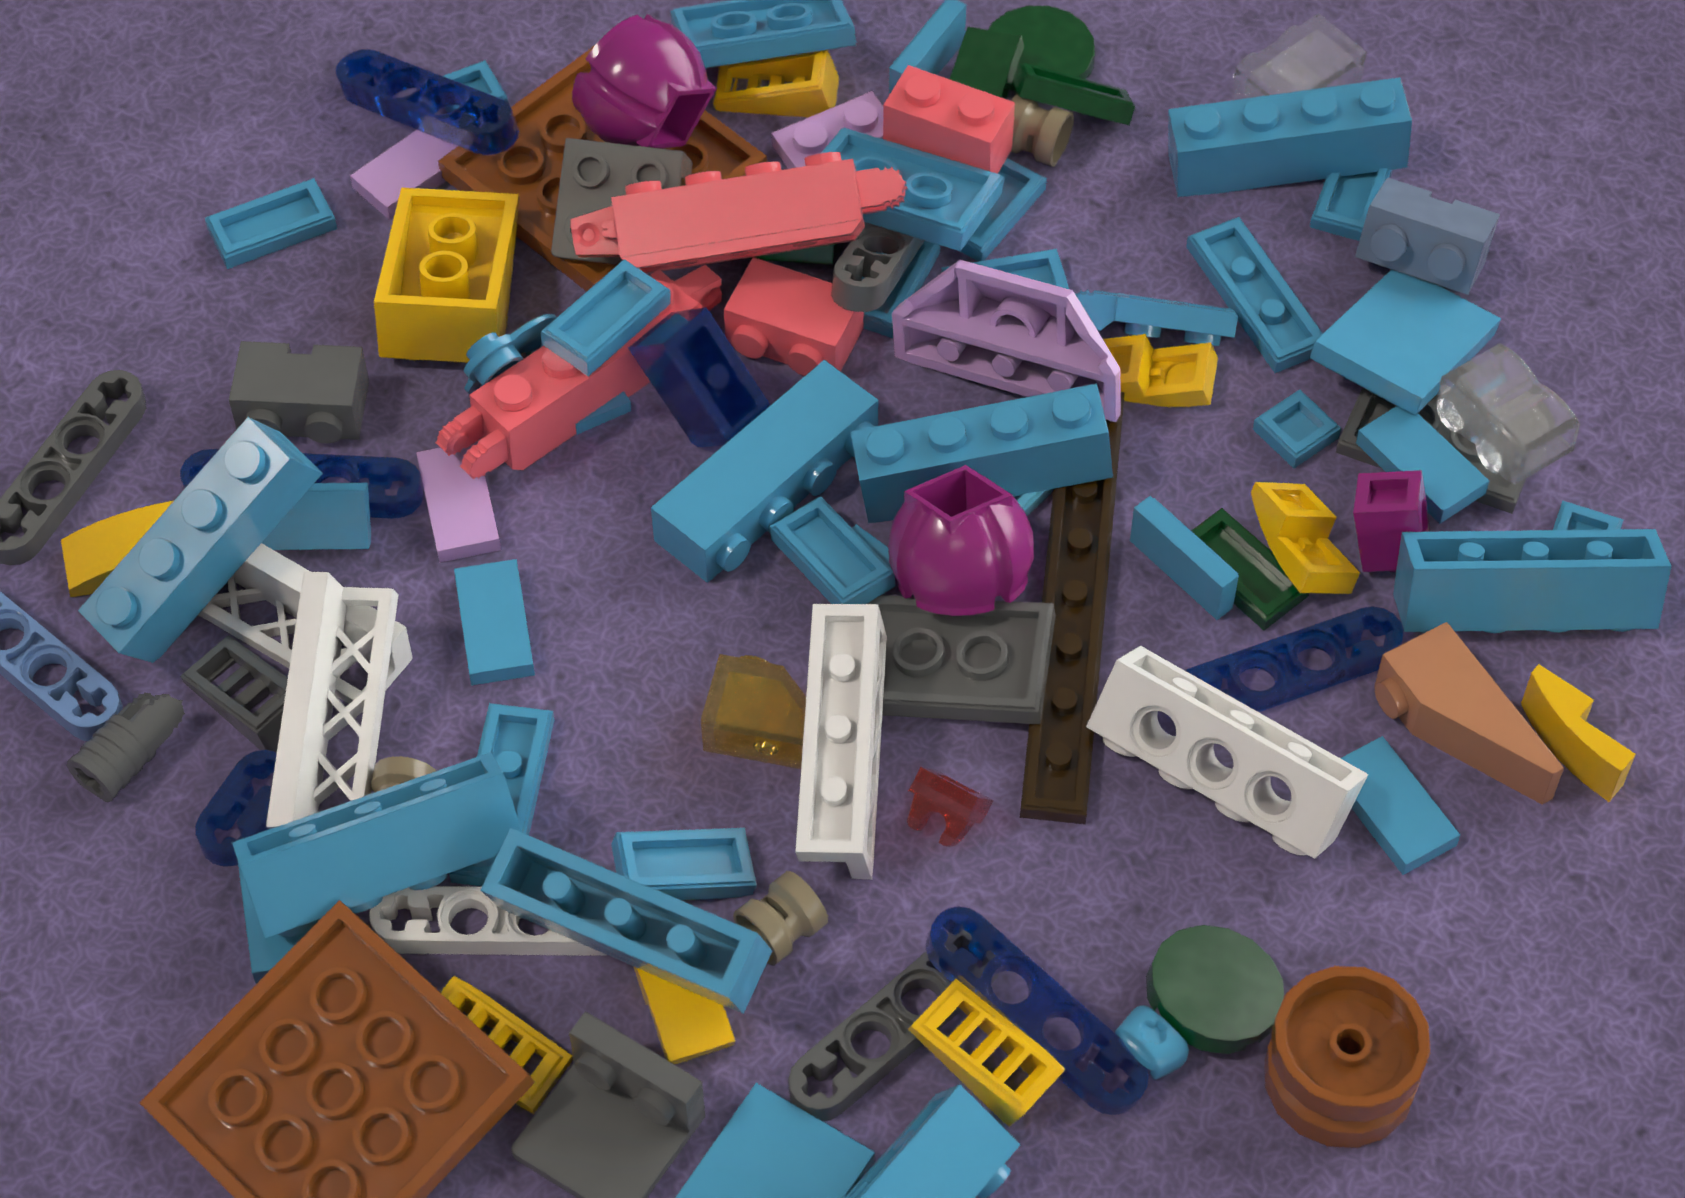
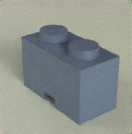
[1355,177,1500,295]

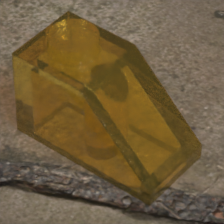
[701,654,806,769]

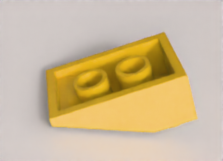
[374,187,519,363]

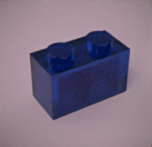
[628,307,770,447]

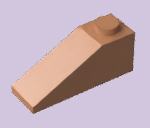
[1375,622,1564,804]

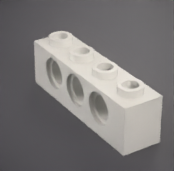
[1086,646,1368,859]

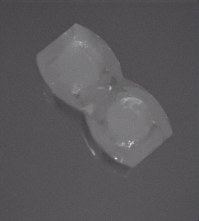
[1436,343,1580,485]

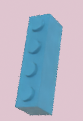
[1168,77,1412,197]
[651,360,878,583]
[850,384,1113,523]
[78,417,323,663]
[1393,529,1671,633]
[232,752,522,938]
[480,828,772,1014]
[845,1084,1020,1198]

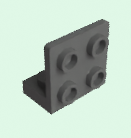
[551,138,693,265]
[511,1011,706,1198]

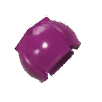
[572,14,717,149]
[888,465,1034,616]

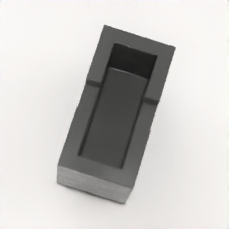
[229,341,369,443]

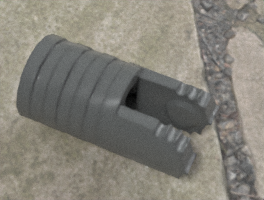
[67,692,185,803]

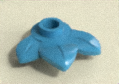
[464,314,557,395]

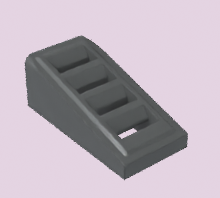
[180,635,288,760]

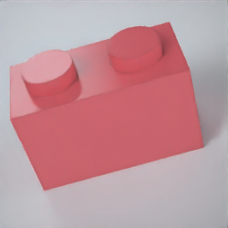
[883,65,1015,174]
[724,257,864,376]

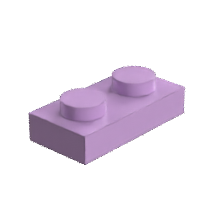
[771,91,883,169]

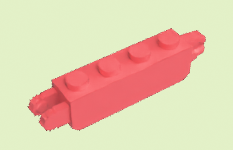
[571,152,908,274]
[435,265,722,479]

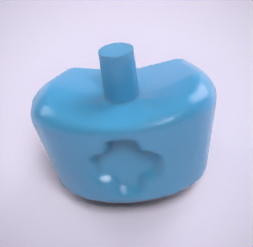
[1114,1005,1189,1080]

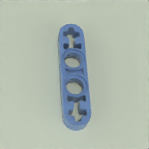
[0,592,123,741]

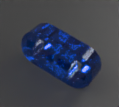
[195,750,277,867]

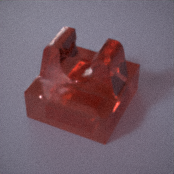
[907,767,994,847]

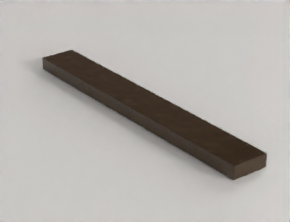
[1020,392,1125,824]

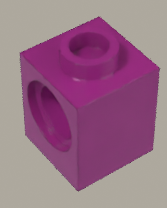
[1353,470,1430,572]

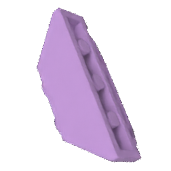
[892,260,1121,422]

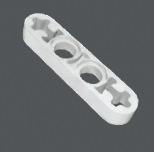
[369,886,606,956]

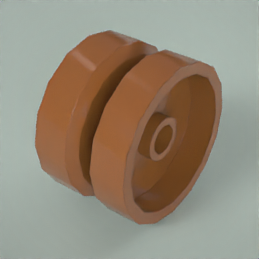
[1264,966,1430,1148]

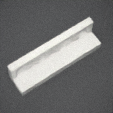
[198,543,413,704]
[266,572,398,829]
[795,604,887,880]

